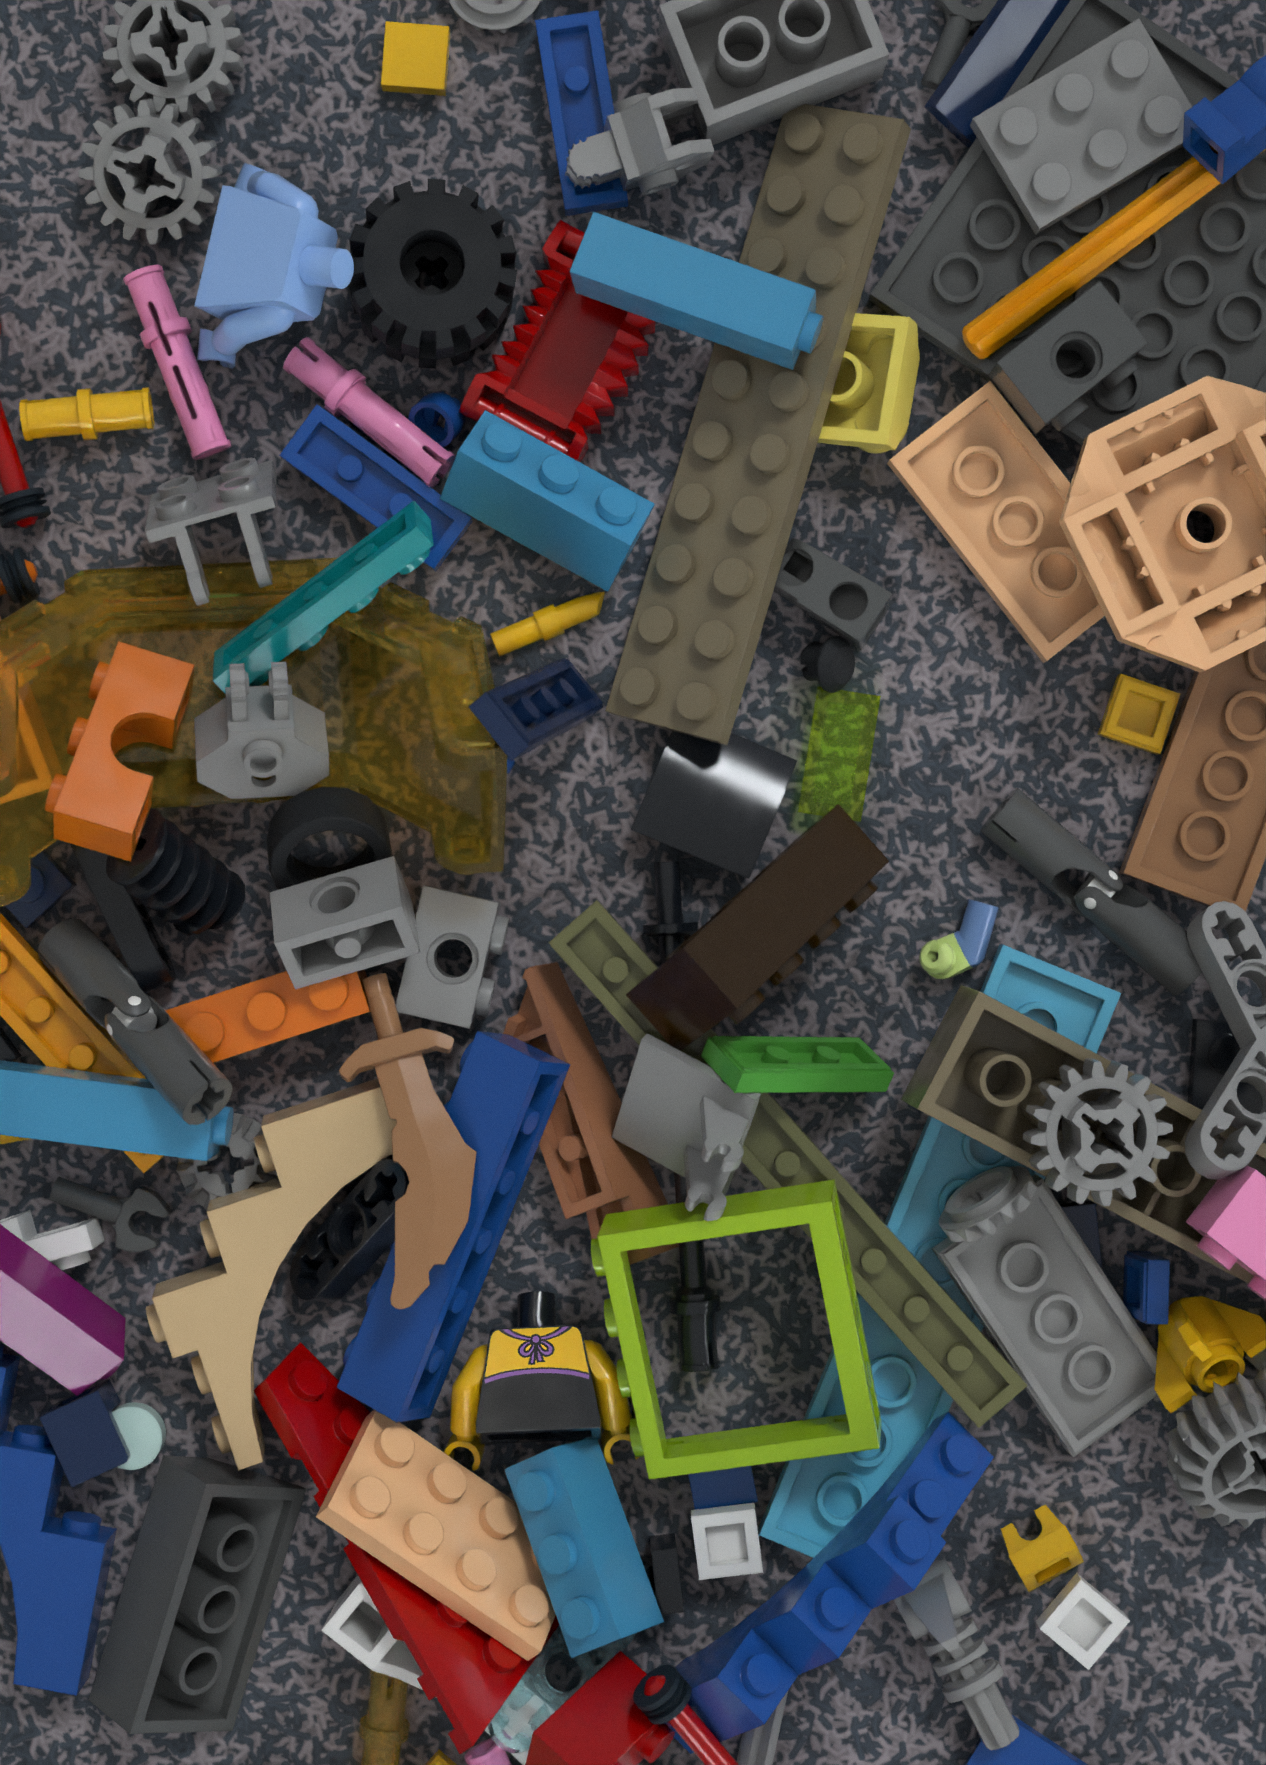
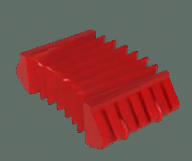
[459,220,655,462]

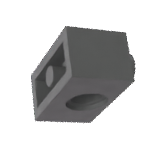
[988,281,1149,435]

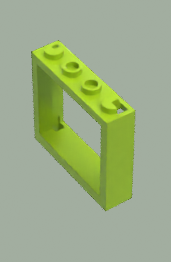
[591,1179,882,1480]

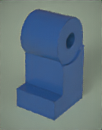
[1183,55,1266,184]

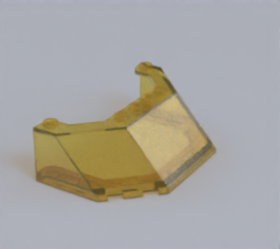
[0,557,508,907]

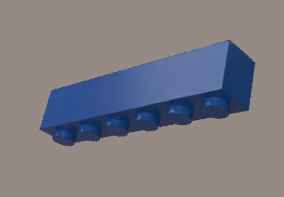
[337,1031,570,1423]

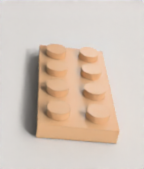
[887,381,1105,663]
[316,1410,556,1661]

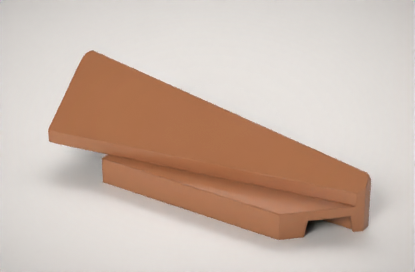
[503,962,679,1265]

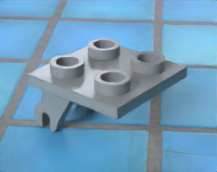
[145,458,276,606]
[612,1033,761,1221]

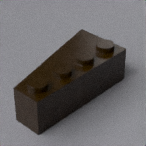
[626,804,889,1051]

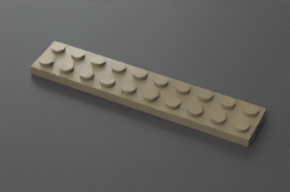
[605,104,911,745]

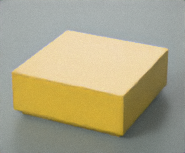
[381,21,451,96]
[1097,673,1181,755]

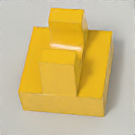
[1001,1505,1084,1592]

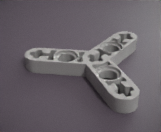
[1185,901,1266,1180]

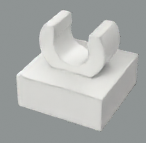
[691,1503,763,1580]
[1036,1573,1130,1670]

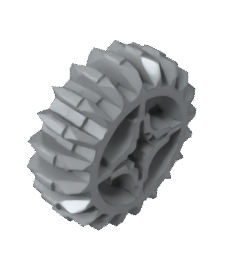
[1165,1368,1266,1529]

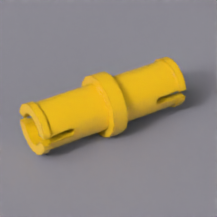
[19,387,155,441]

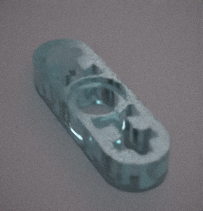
[488,1631,635,1753]

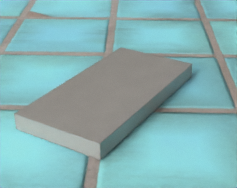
[932,1175,1157,1457]

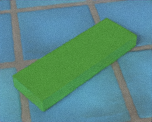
[701,1036,894,1093]

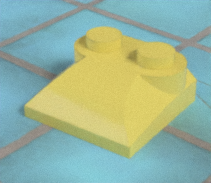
[818,313,920,454]

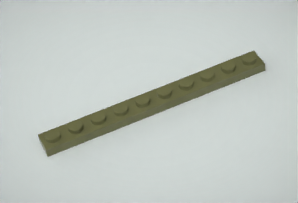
[549,899,1028,1428]

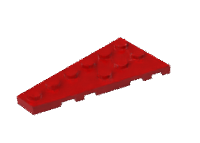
[253,1342,559,1754]

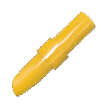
[490,591,605,657]

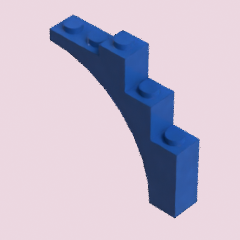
[0,1343,117,1696]
[670,1412,994,1754]

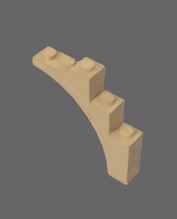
[146,1078,396,1471]

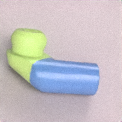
[919,899,999,979]

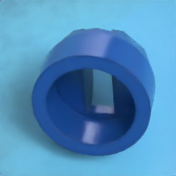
[409,391,465,447]

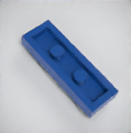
[535,10,628,216]
[279,404,473,572]

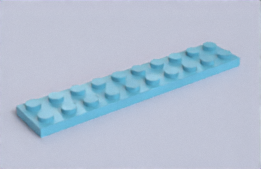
[758,944,1121,1558]

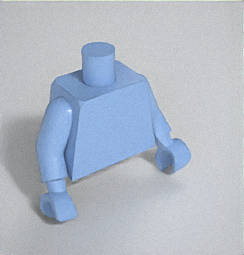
[194,163,354,369]

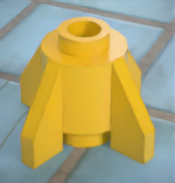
[1154,1296,1266,1413]

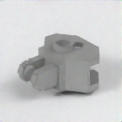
[565,88,715,195]
[194,662,329,799]

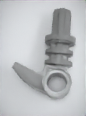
[894,1558,1019,1750]

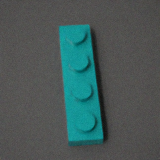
[213,501,434,694]

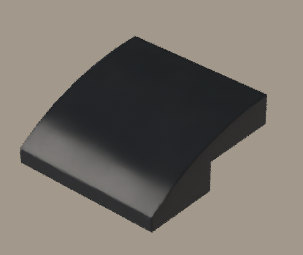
[631,731,797,879]

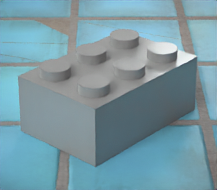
[659,0,889,145]

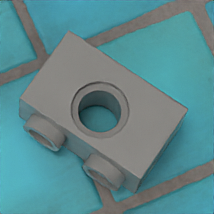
[270,856,421,990]
[396,885,510,1029]

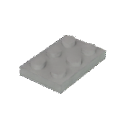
[970,18,1192,235]

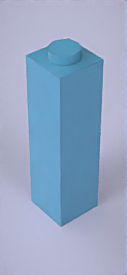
[570,211,824,370]
[0,1060,234,1161]

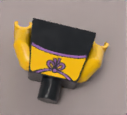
[444,1291,639,1471]

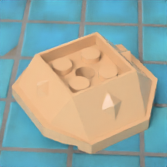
[1059,376,1266,672]

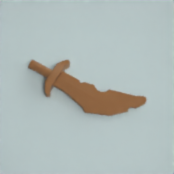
[339,973,477,1310]

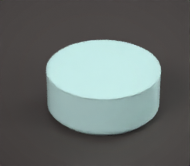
[112,1402,166,1470]

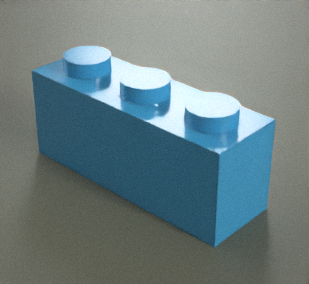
[440,410,655,592]
[504,1439,664,1658]

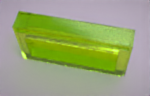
[797,686,881,822]

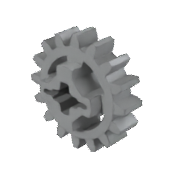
[103,0,245,121]
[78,99,223,244]
[1022,1058,1173,1207]

